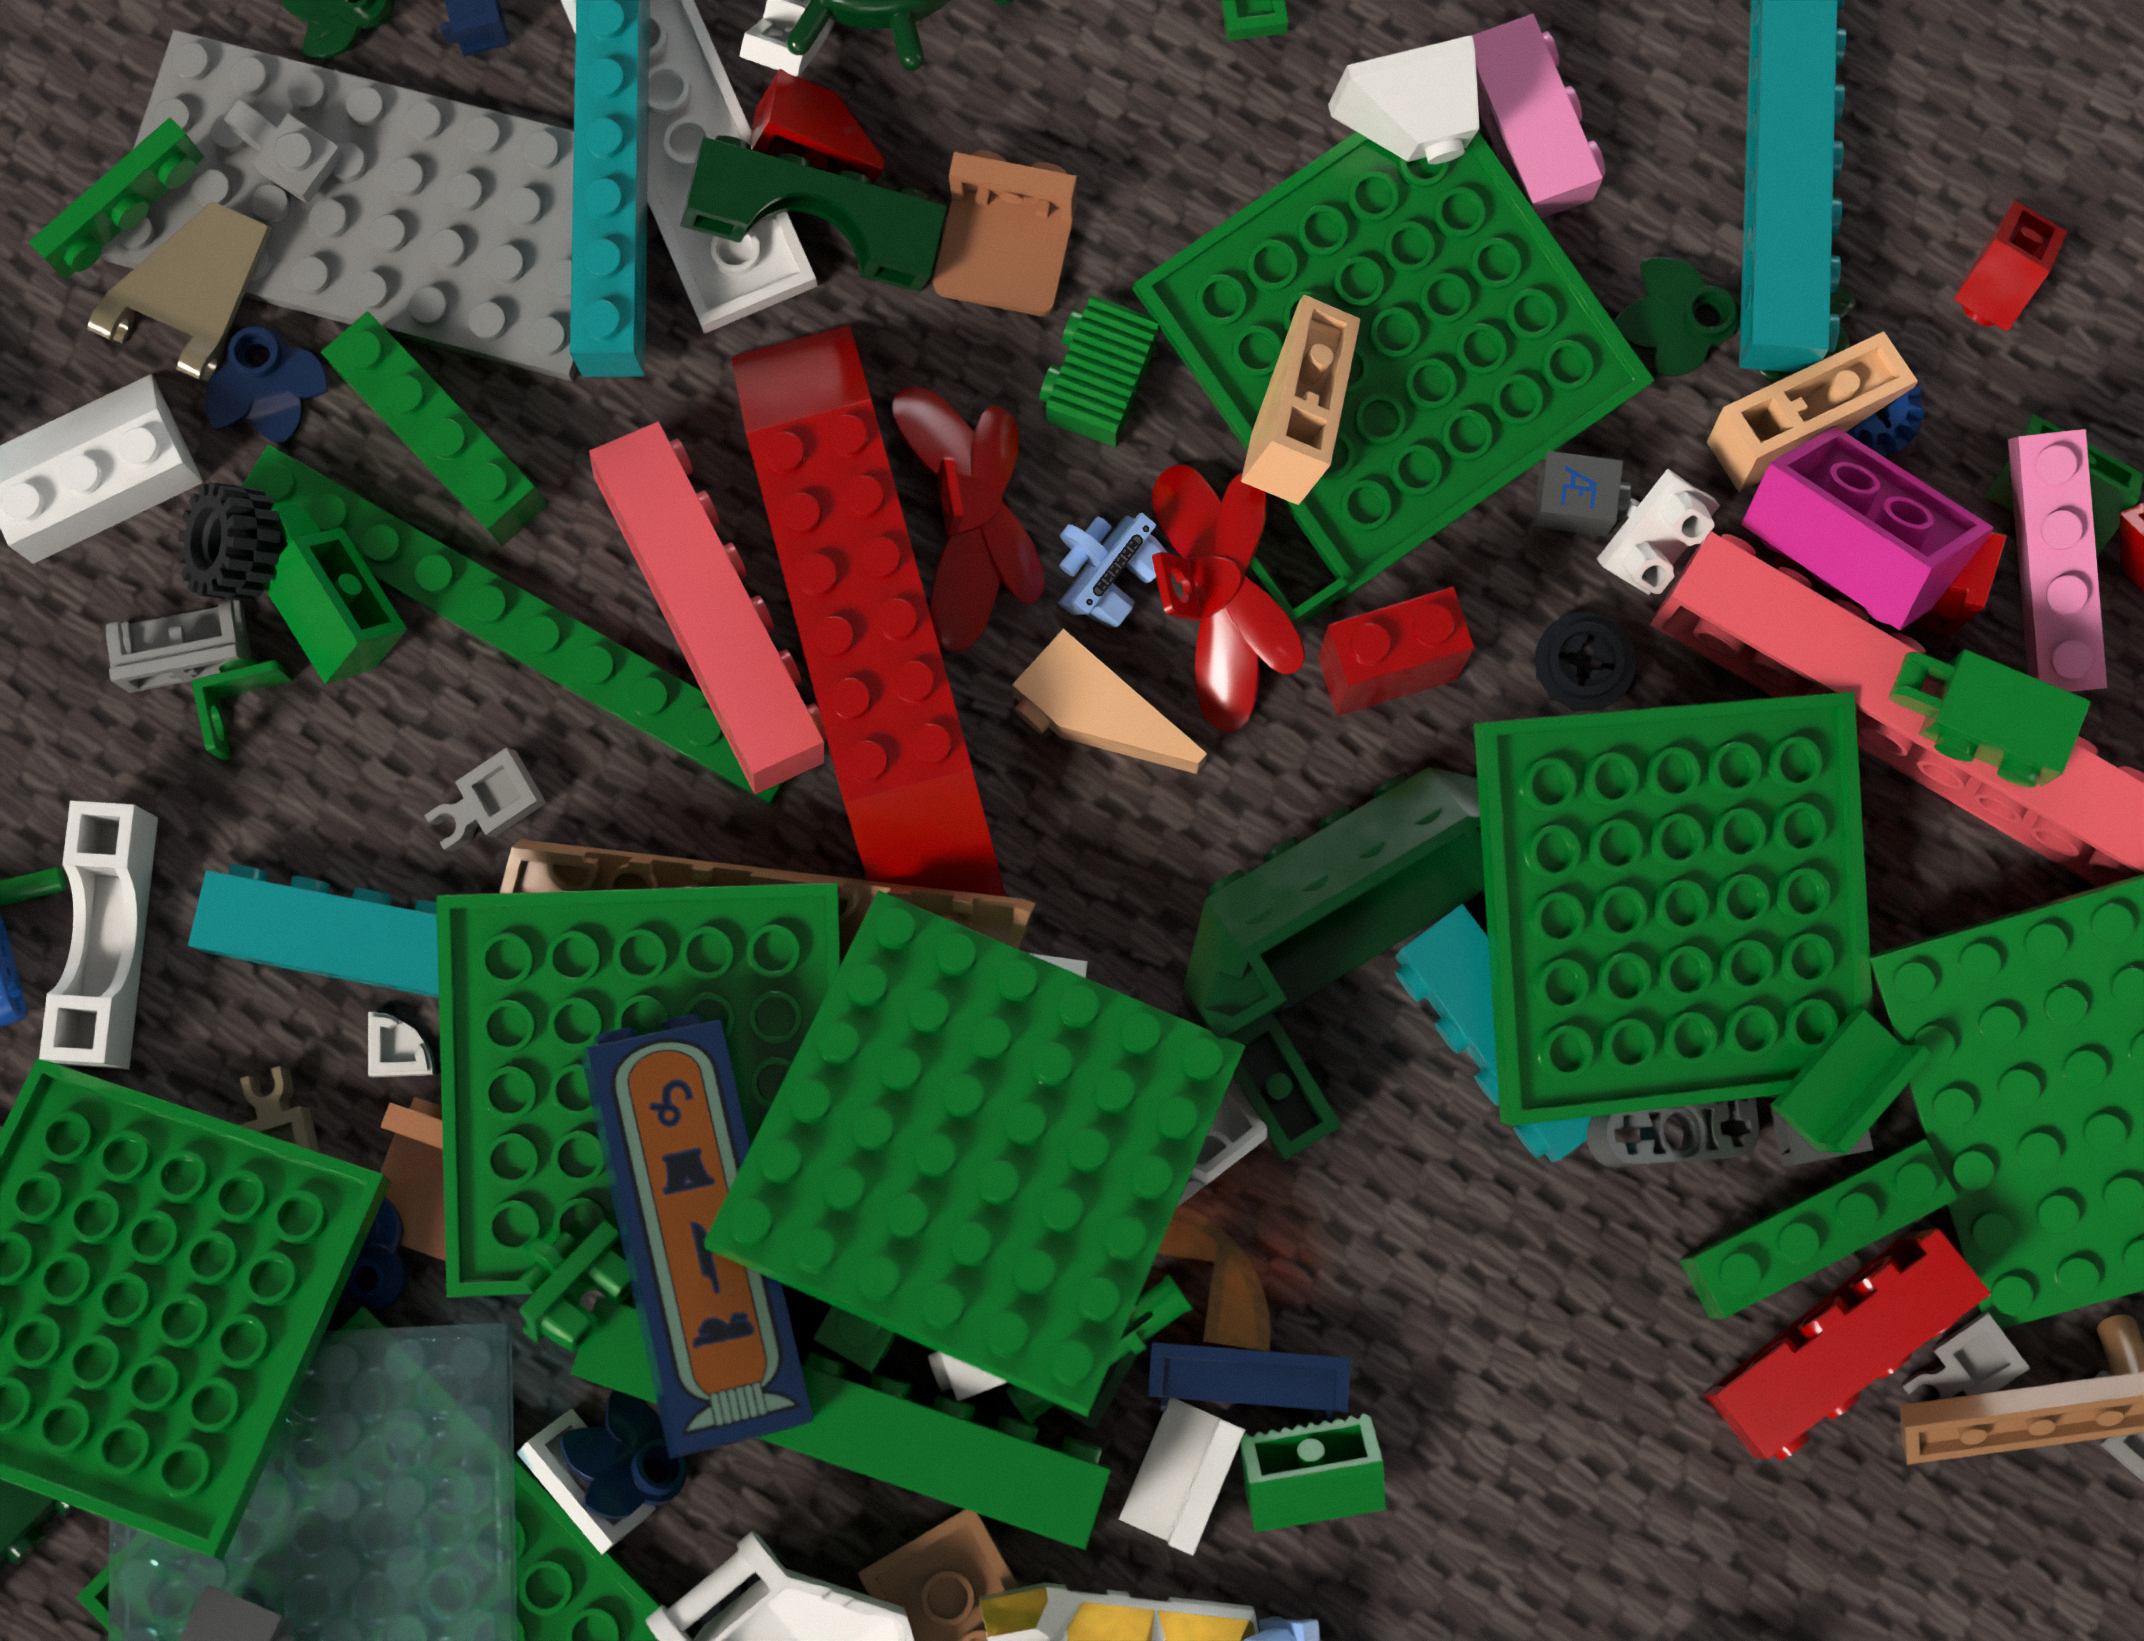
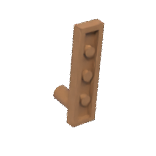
[1900,1315,2144,1465]

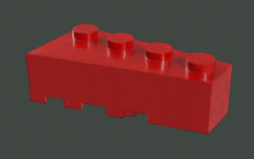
[1704,1229,1991,1461]

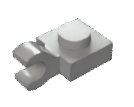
[224,100,344,204]

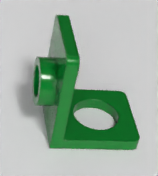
[1244,556,1350,629]
[191,659,292,761]

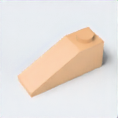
[1241,295,1361,505]
[1707,331,1918,492]
[1012,629,1207,774]

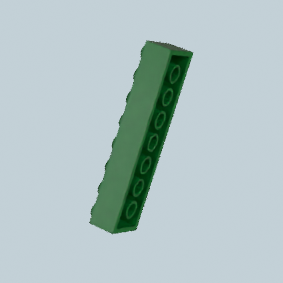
[570,1291,1111,1549]

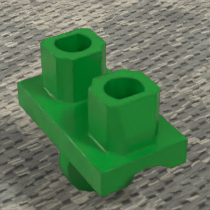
[518,1220,633,1353]

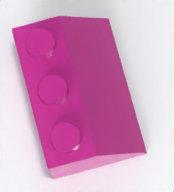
[1741,426,1994,630]

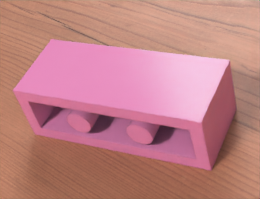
[1472,14,1605,219]

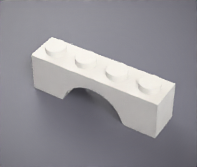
[39,801,158,1070]

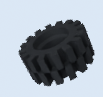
[178,482,280,601]

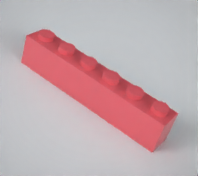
[589,421,827,794]

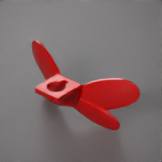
[892,387,1045,652]
[1152,465,1305,732]

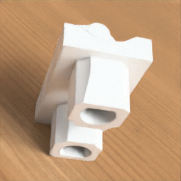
[1597,469,1720,595]

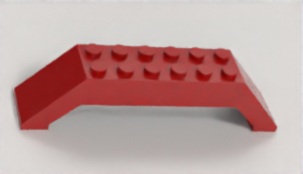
[731,325,1006,897]

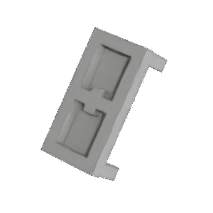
[106,599,251,693]

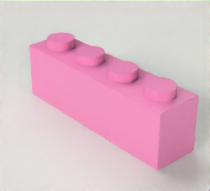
[2008,429,2107,692]

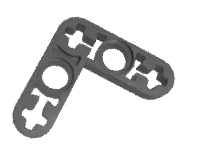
[1587,1098,1759,1167]

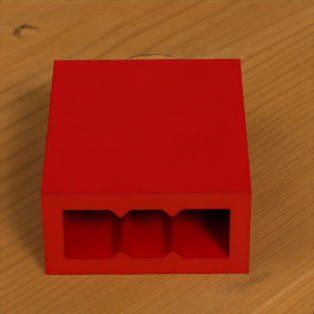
[1318,586,1474,717]

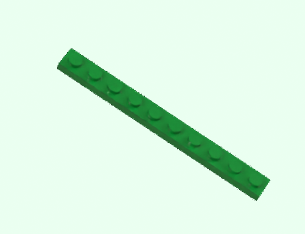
[242,444,787,806]

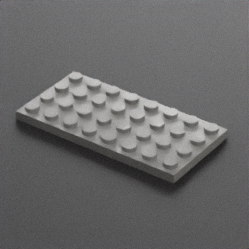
[100,30,577,381]

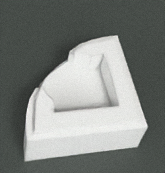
[368,1012,436,1078]

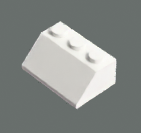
[0,374,204,564]

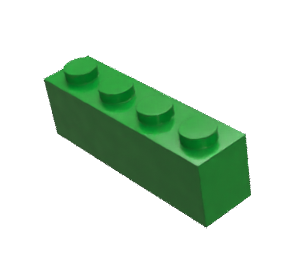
[321,311,548,547]
[1679,1139,1958,1319]

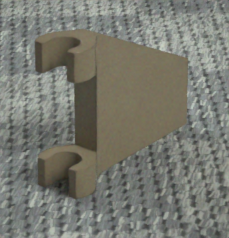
[87,201,272,381]

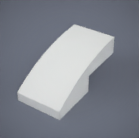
[739,0,835,77]

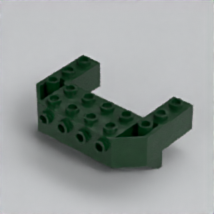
[1181,766,1485,1164]

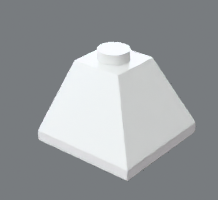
[1328,35,1479,164]

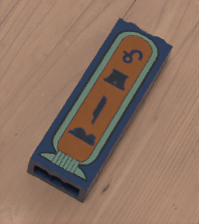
[582,1014,813,1459]

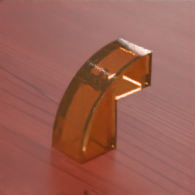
[1157,1205,1270,1351]

